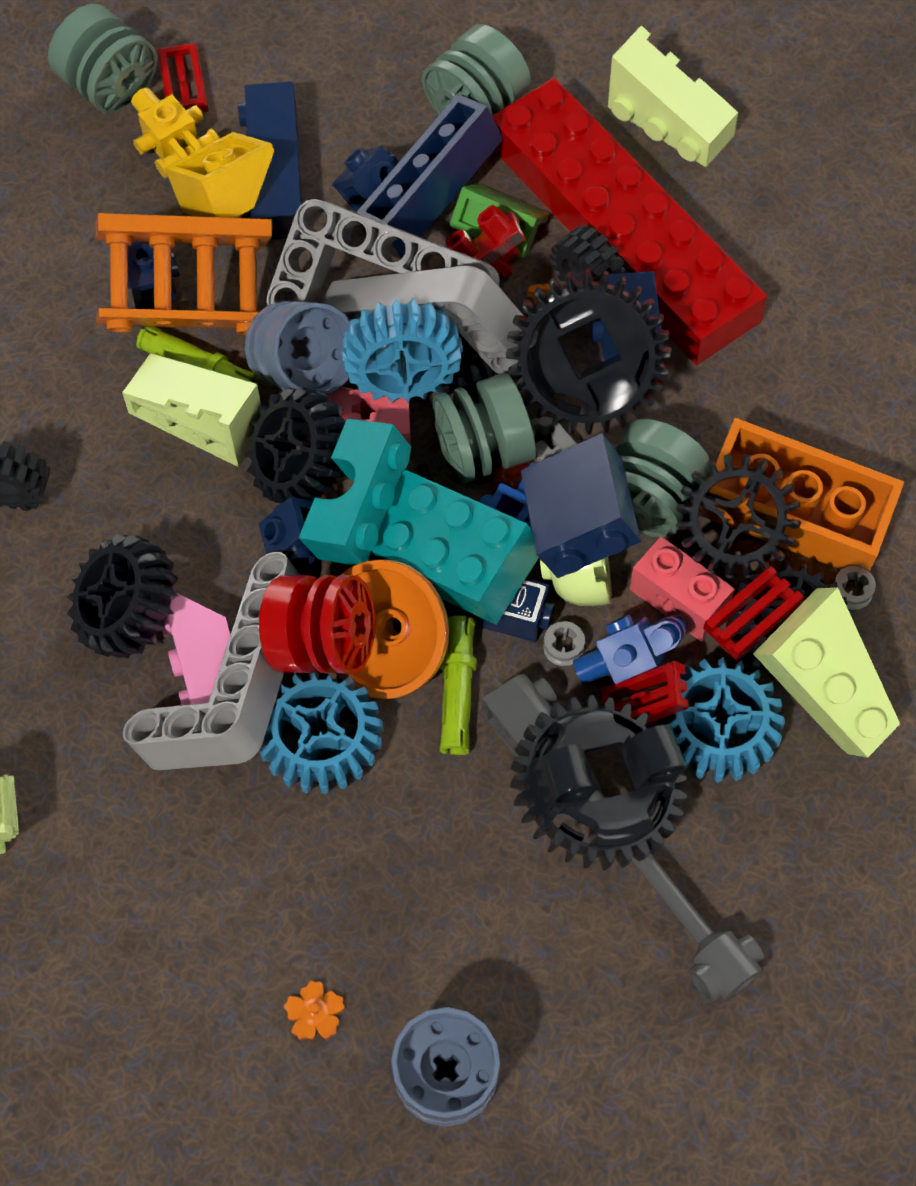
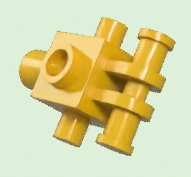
[131,88,220,179]

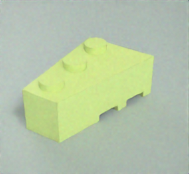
[608,26,738,167]
[122,353,261,467]
[753,587,900,758]

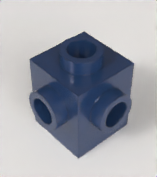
[332,146,399,212]
[128,242,180,309]
[258,497,316,569]

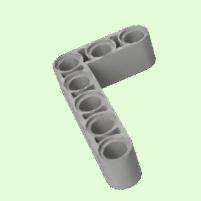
[267,199,500,306]
[321,266,538,380]
[123,552,300,770]

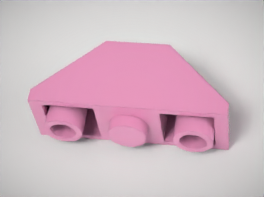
[162,593,230,705]

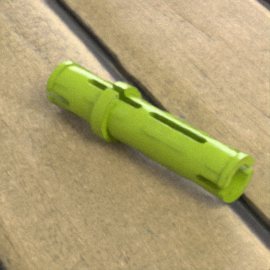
[136,326,259,386]
[439,615,477,755]

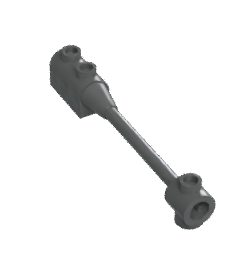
[482,674,764,1003]

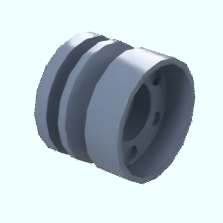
[244,301,350,394]
[391,1007,500,1128]

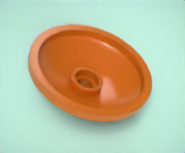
[337,559,449,699]

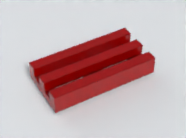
[157,43,208,112]
[703,566,804,660]
[601,661,689,724]

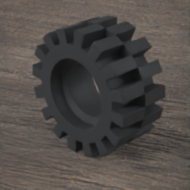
[550,225,628,282]
[0,441,51,511]

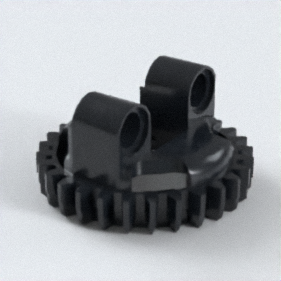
[506,269,672,435]
[510,696,687,870]

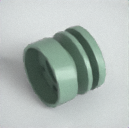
[48,3,158,114]
[421,24,531,116]
[433,372,536,484]
[615,419,710,537]

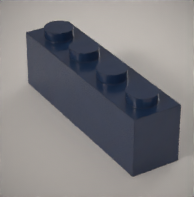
[238,81,302,240]
[356,94,503,260]

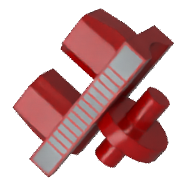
[445,205,526,278]

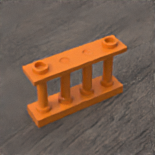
[95,213,272,336]

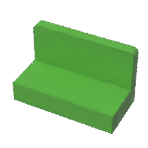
[449,183,550,258]

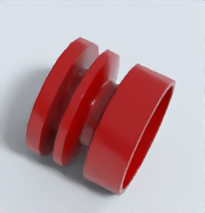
[259,575,375,674]

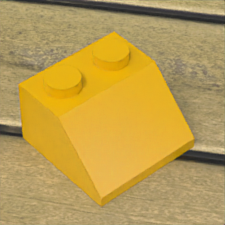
[165,132,274,218]

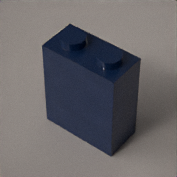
[521,433,641,578]

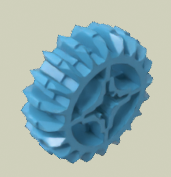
[342,298,463,403]
[656,657,785,784]
[259,671,383,795]

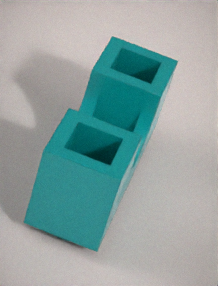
[299,419,412,565]

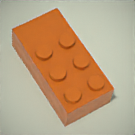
[699,418,904,571]

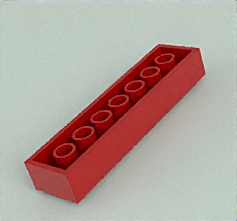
[492,78,767,366]

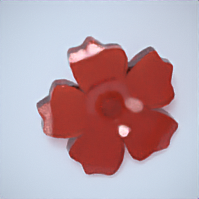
[489,462,531,493]

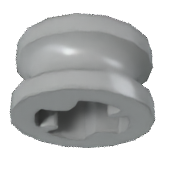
[834,566,876,610]
[543,621,585,666]

